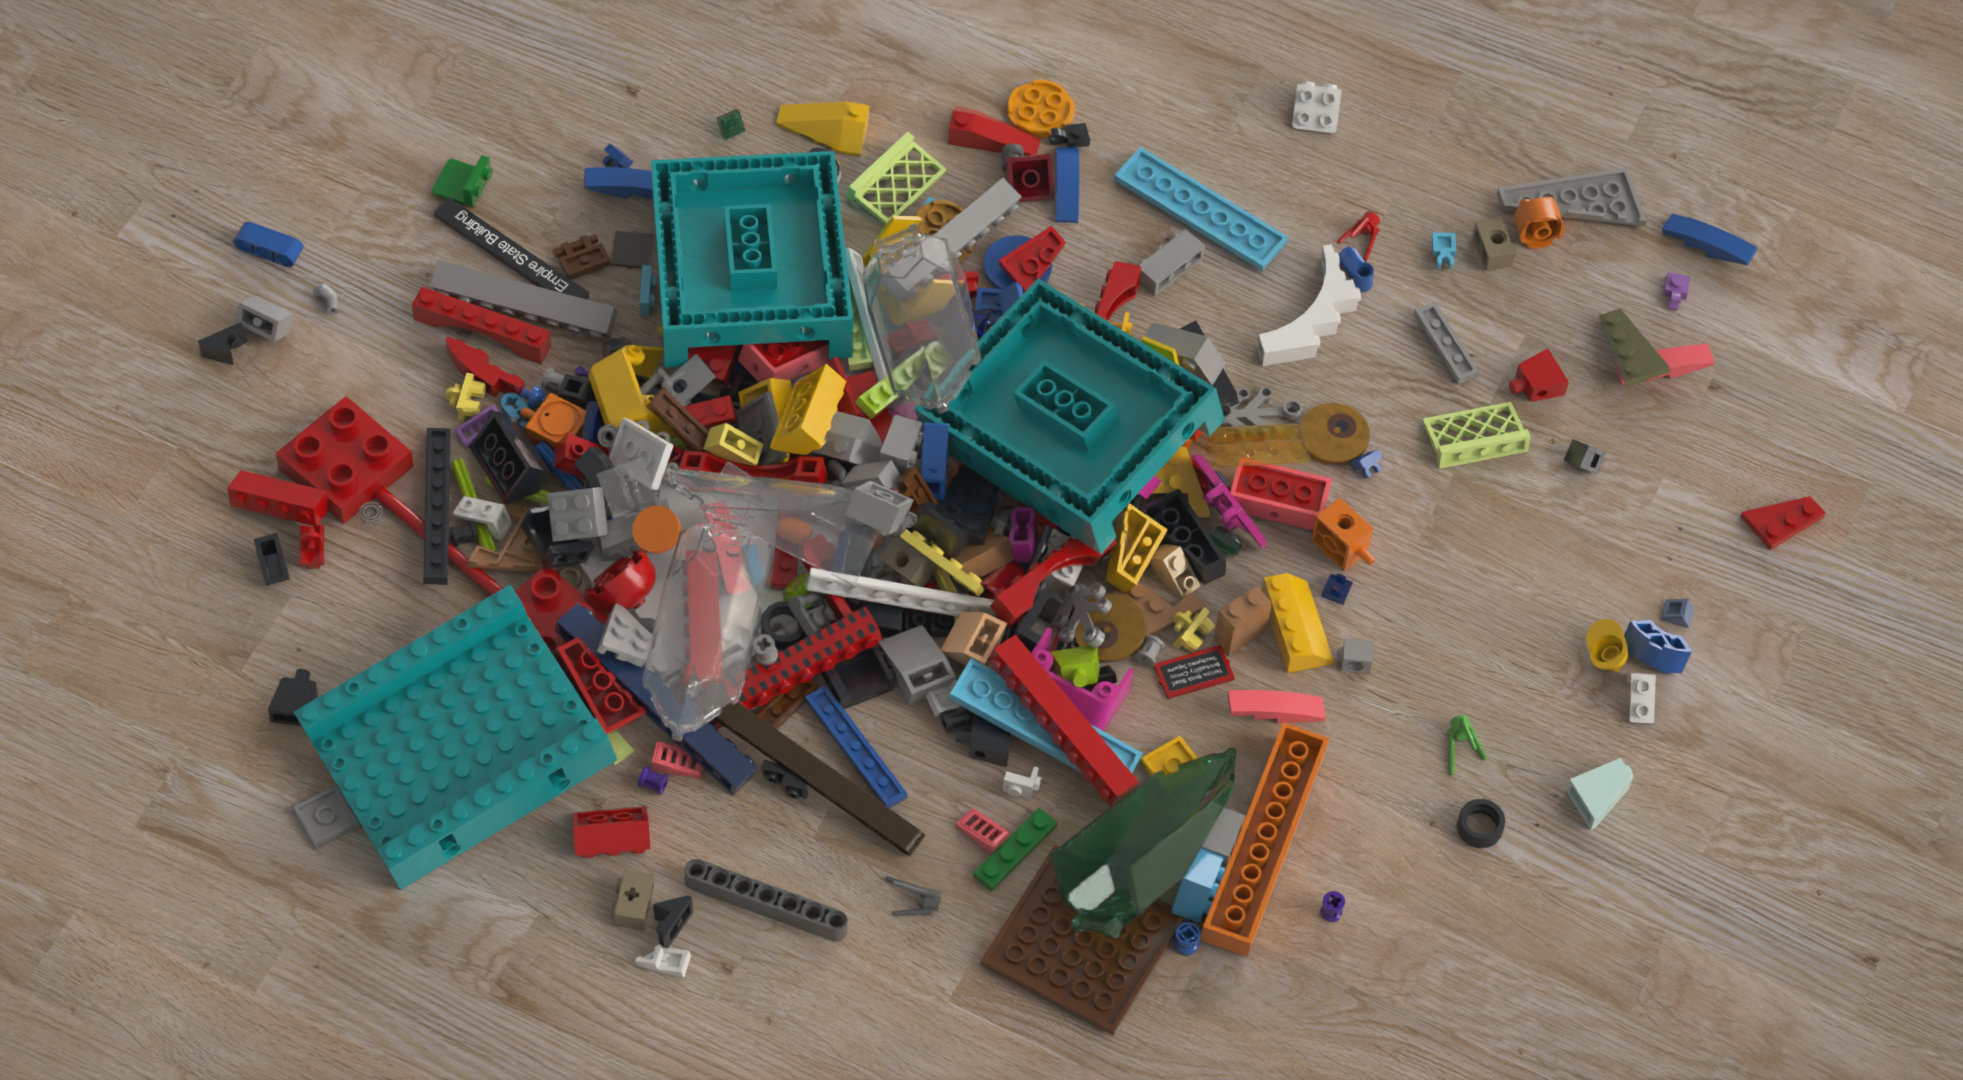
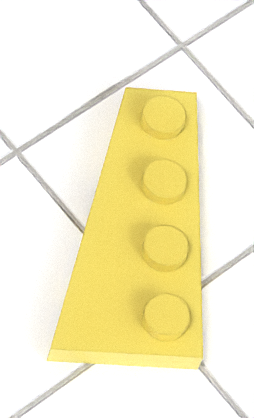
[900,529,985,597]

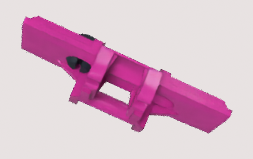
[1192,454,1267,550]

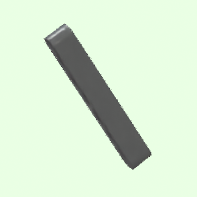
[684,859,848,941]

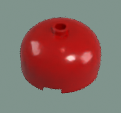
[584,548,656,614]

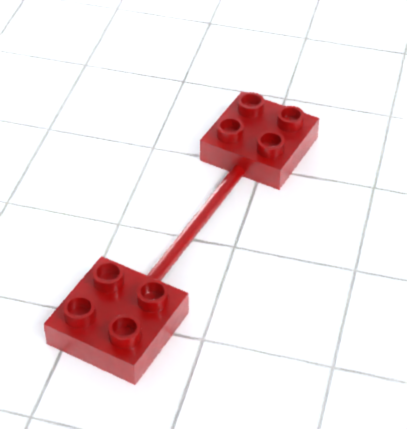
[276,396,608,653]

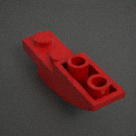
[446,336,525,398]

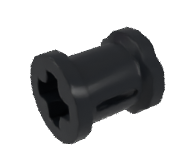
[449,521,479,548]
[940,706,971,734]

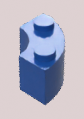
[1624,620,1692,674]

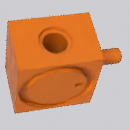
[521,393,586,453]
[1311,498,1375,571]

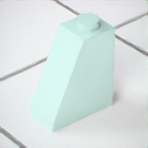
[1566,758,1633,830]

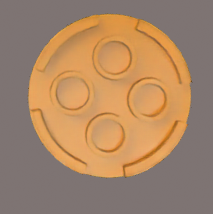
[1007,80,1074,138]

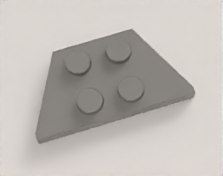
[597,604,654,667]

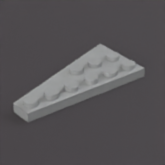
[1497,168,1647,226]

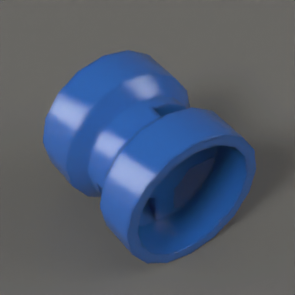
[1174,922,1201,956]

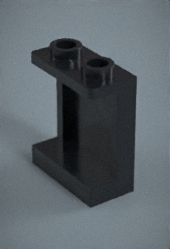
[520,506,594,569]
[1014,588,1064,652]
[821,645,896,709]

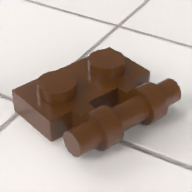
[553,234,611,279]
[890,466,938,530]

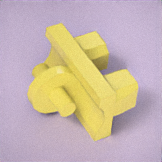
[445,373,486,421]
[1172,607,1215,653]

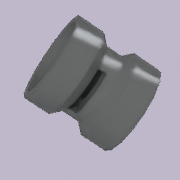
[1001,143,1024,173]

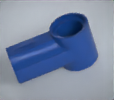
[1338,246,1374,292]

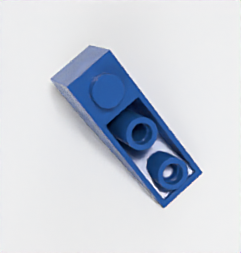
[921,423,948,500]

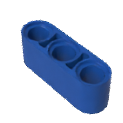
[233,221,304,267]

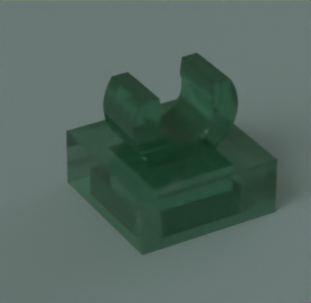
[716,109,745,140]

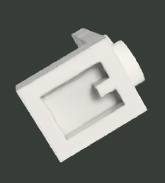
[453,496,512,541]
[1626,673,1656,723]

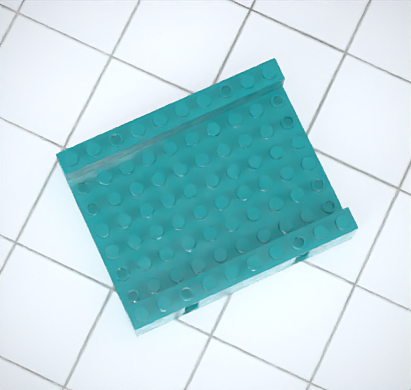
[651,151,853,368]
[914,278,1225,554]
[294,585,617,890]

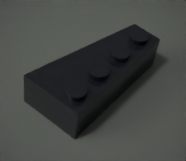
[1137,488,1226,585]

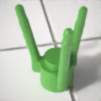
[1447,715,1487,775]

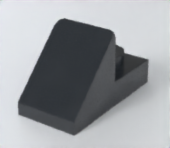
[198,322,247,365]
[253,533,290,586]
[653,895,693,948]

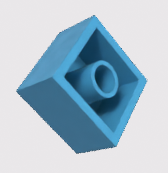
[1171,846,1225,923]

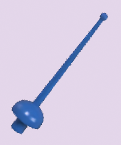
[520,385,605,425]

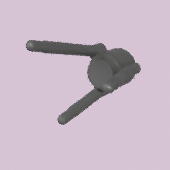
[886,876,941,916]

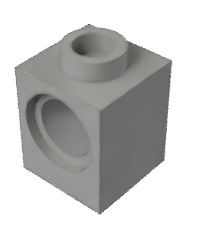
[1337,638,1373,674]

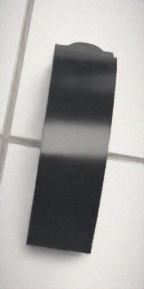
[574,447,619,521]

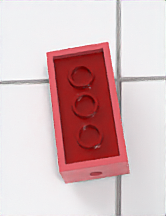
[738,340,831,383]
[1227,456,1332,531]

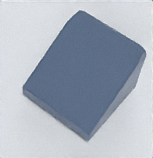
[1661,599,1694,627]

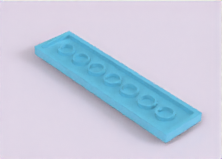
[1114,147,1289,272]
[948,658,1143,773]

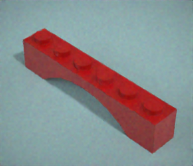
[1095,261,1142,322]
[412,287,551,364]
[679,451,828,494]
[990,537,1117,628]

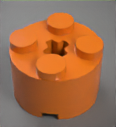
[1514,197,1565,249]

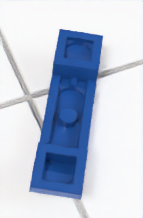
[1056,147,1079,223]

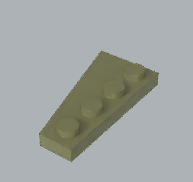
[1599,308,1671,387]

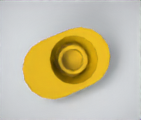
[1586,619,1628,672]

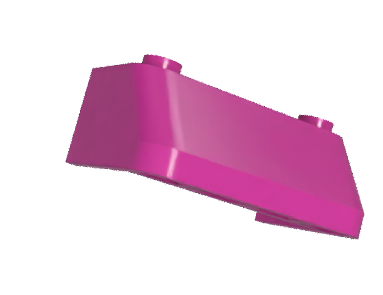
[1031,627,1134,731]

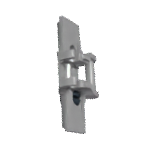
[640,354,716,407]

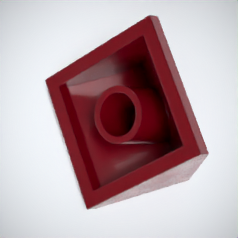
[1005,154,1055,202]

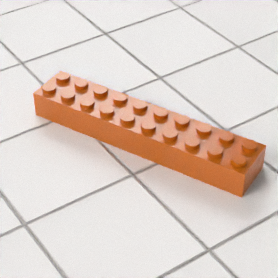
[1200,722,1330,957]

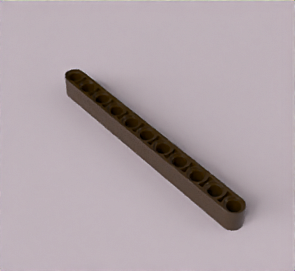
[693,682,925,856]

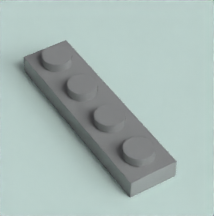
[1414,302,1480,384]

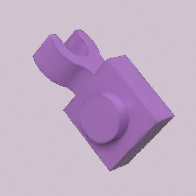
[1663,272,1690,310]

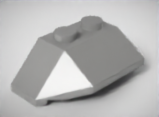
[809,411,883,466]

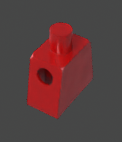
[1509,349,1569,402]

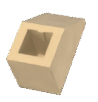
[1150,544,1201,599]

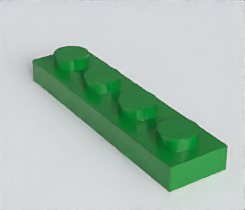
[973,808,1058,892]

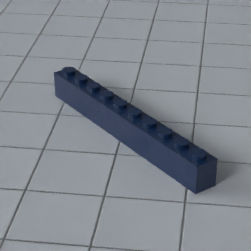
[555,603,757,796]

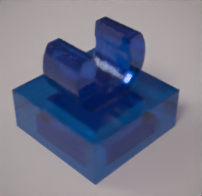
[1321,573,1353,605]

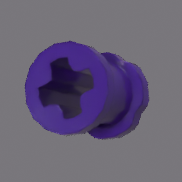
[637,766,669,795]
[1320,891,1345,922]

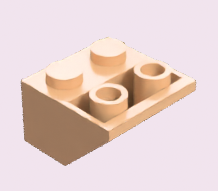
[941,611,1007,666]

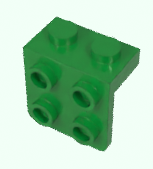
[432,155,493,208]

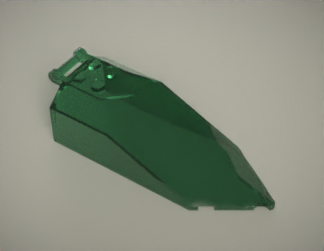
[1051,747,1237,938]

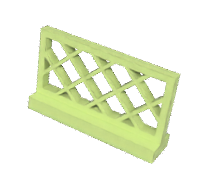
[846,131,947,225]
[1422,402,1530,469]

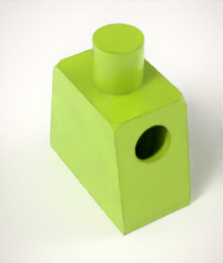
[1051,646,1100,687]

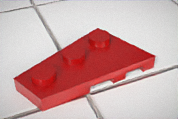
[998,226,1066,294]
[1740,496,1826,550]

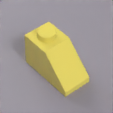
[704,423,764,466]

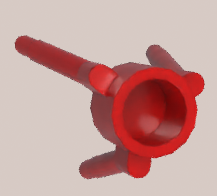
[1337,211,1380,262]

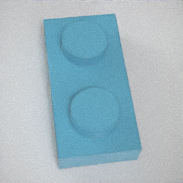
[640,265,656,316]

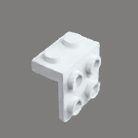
[1292,81,1342,133]

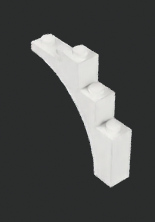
[1256,244,1361,366]

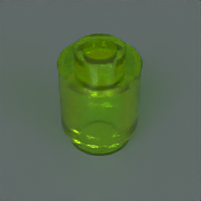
[782,572,811,602]

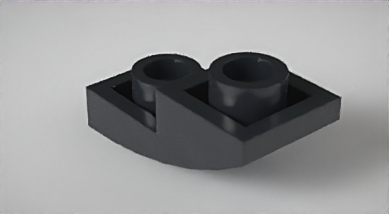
[902,608,954,637]
[761,759,809,799]

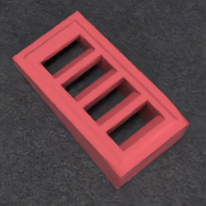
[652,741,703,779]
[956,808,1010,855]

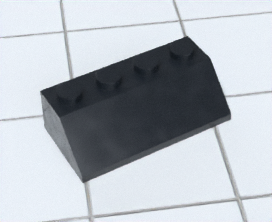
[469,411,552,504]

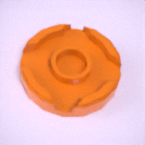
[632,506,681,554]

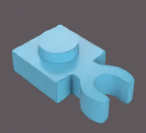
[1431,232,1456,270]

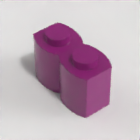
[1009,507,1039,563]

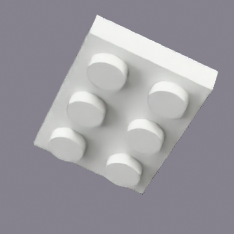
[609,418,673,490]

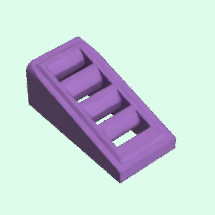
[454,403,500,448]

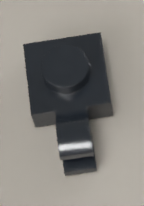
[1049,123,1091,148]

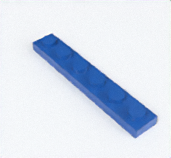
[805,685,907,808]

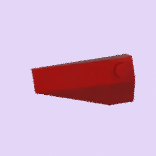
[948,107,1040,156]

